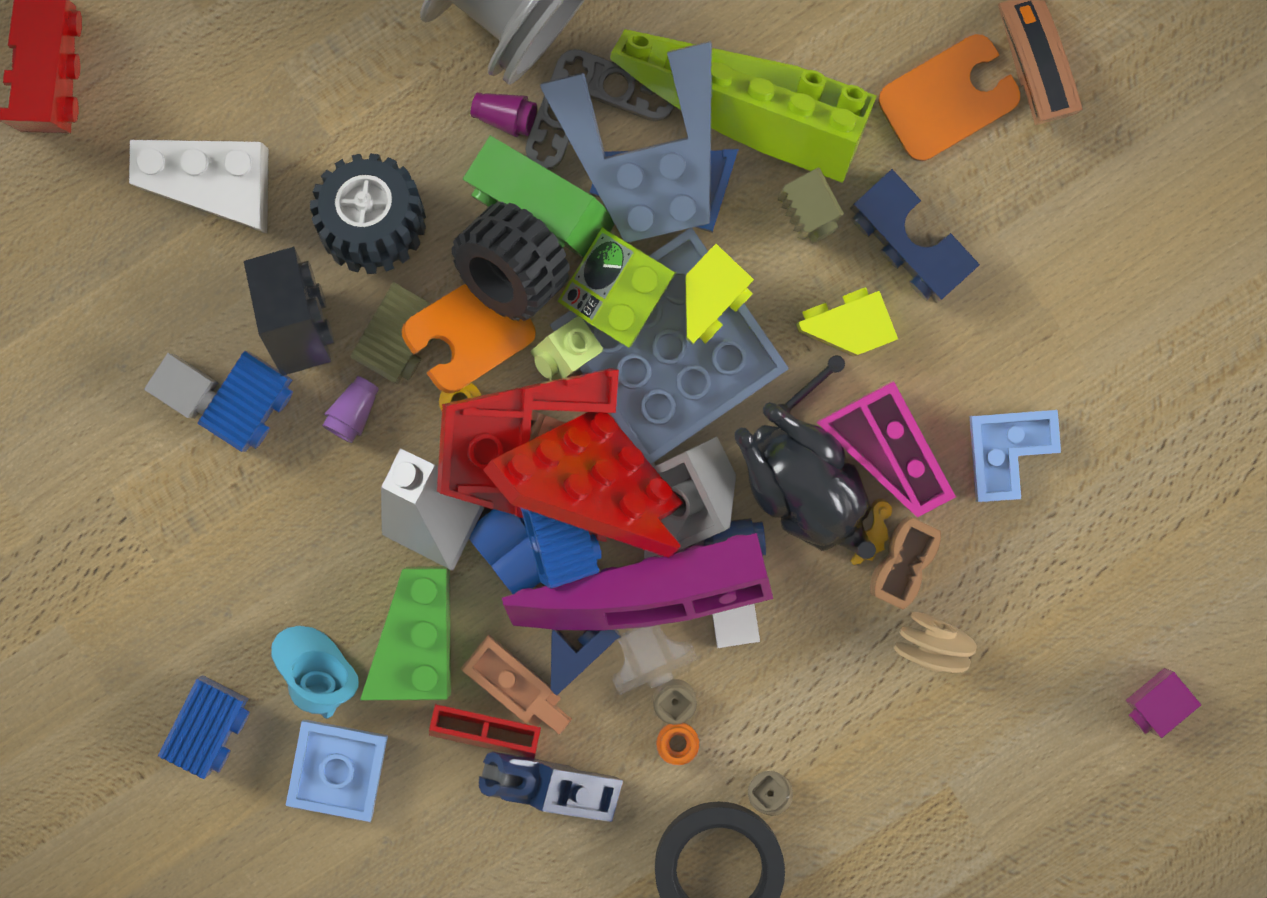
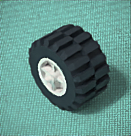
[310,153,426,274]

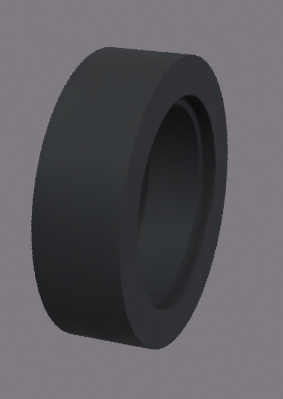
[655,801,785,898]

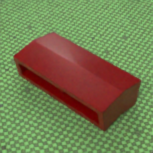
[429,704,541,759]

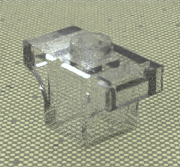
[612,625,698,695]

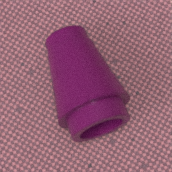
[470,92,537,138]

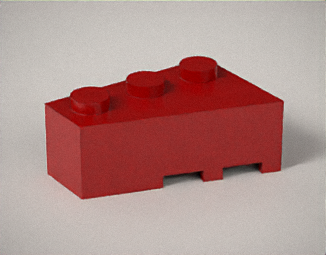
[0,0,82,134]

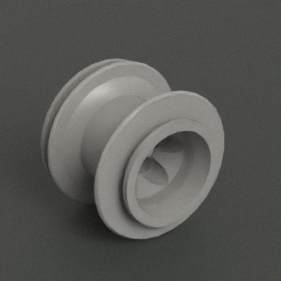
[420,0,585,85]

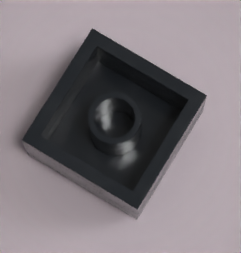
[243,246,335,376]

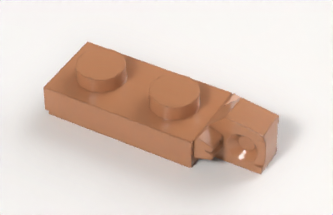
[460,635,572,735]

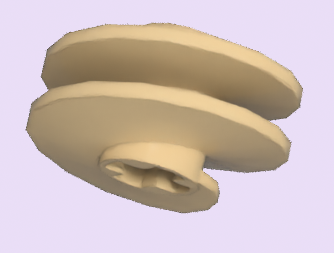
[894,612,977,673]

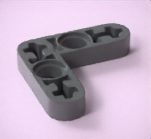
[525,49,674,170]

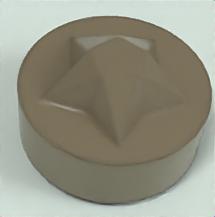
[653,679,697,725]
[748,771,793,816]

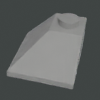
[653,437,736,552]
[381,448,484,571]

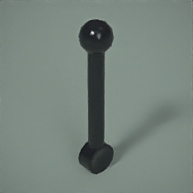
[778,355,845,414]

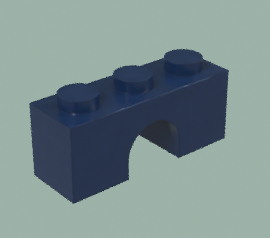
[850,169,980,302]

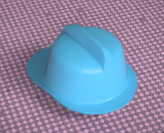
[271,626,359,719]

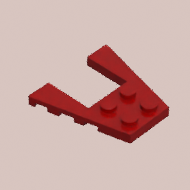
[437,368,619,542]

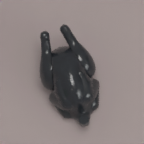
[734,402,876,559]

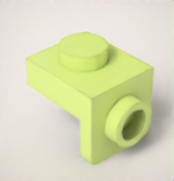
[530,316,603,381]

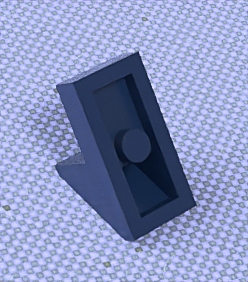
[551,629,620,696]

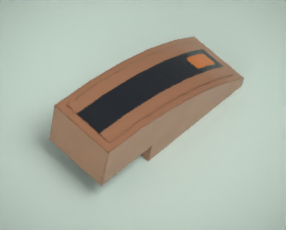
[998,0,1083,126]

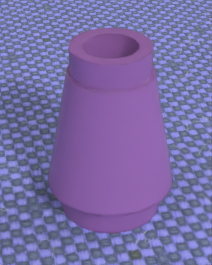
[322,376,379,443]

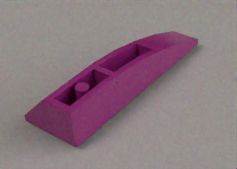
[502,533,773,630]

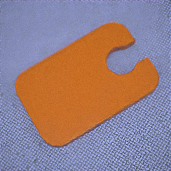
[878,34,1020,161]
[402,284,536,394]

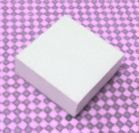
[712,604,760,648]

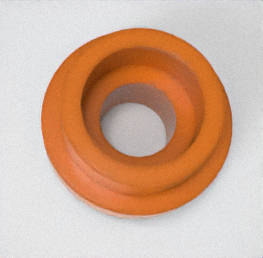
[656,723,699,765]

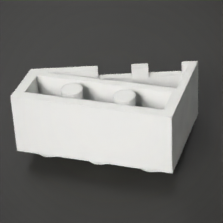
[129,140,269,233]

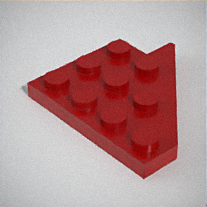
[483,412,683,558]

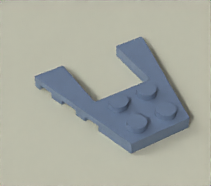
[540,41,712,243]

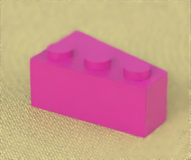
[817,381,956,518]

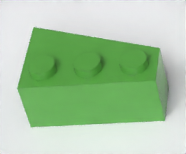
[463,135,615,258]
[360,566,451,700]

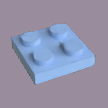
[286,719,388,822]

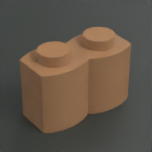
[870,516,941,610]

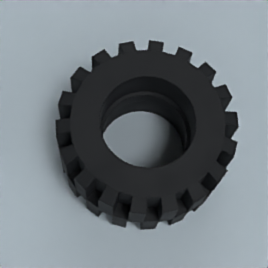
[452,202,570,321]

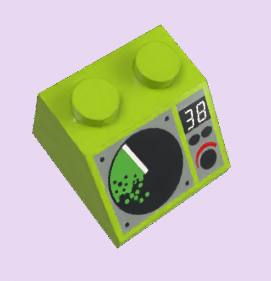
[557,227,676,348]

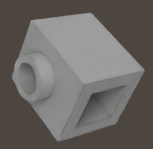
[144,353,218,419]

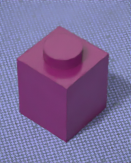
[1125,668,1201,738]

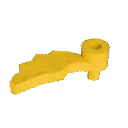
[850,499,892,565]

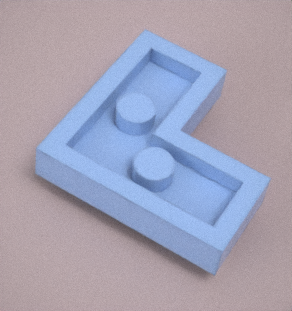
[969,410,1061,502]

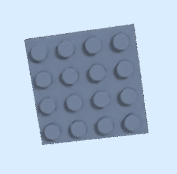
[550,228,789,464]

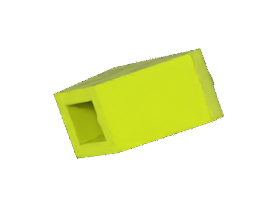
[685,244,754,345]
[796,287,898,356]

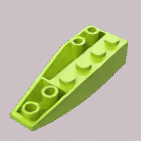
[610,29,877,183]

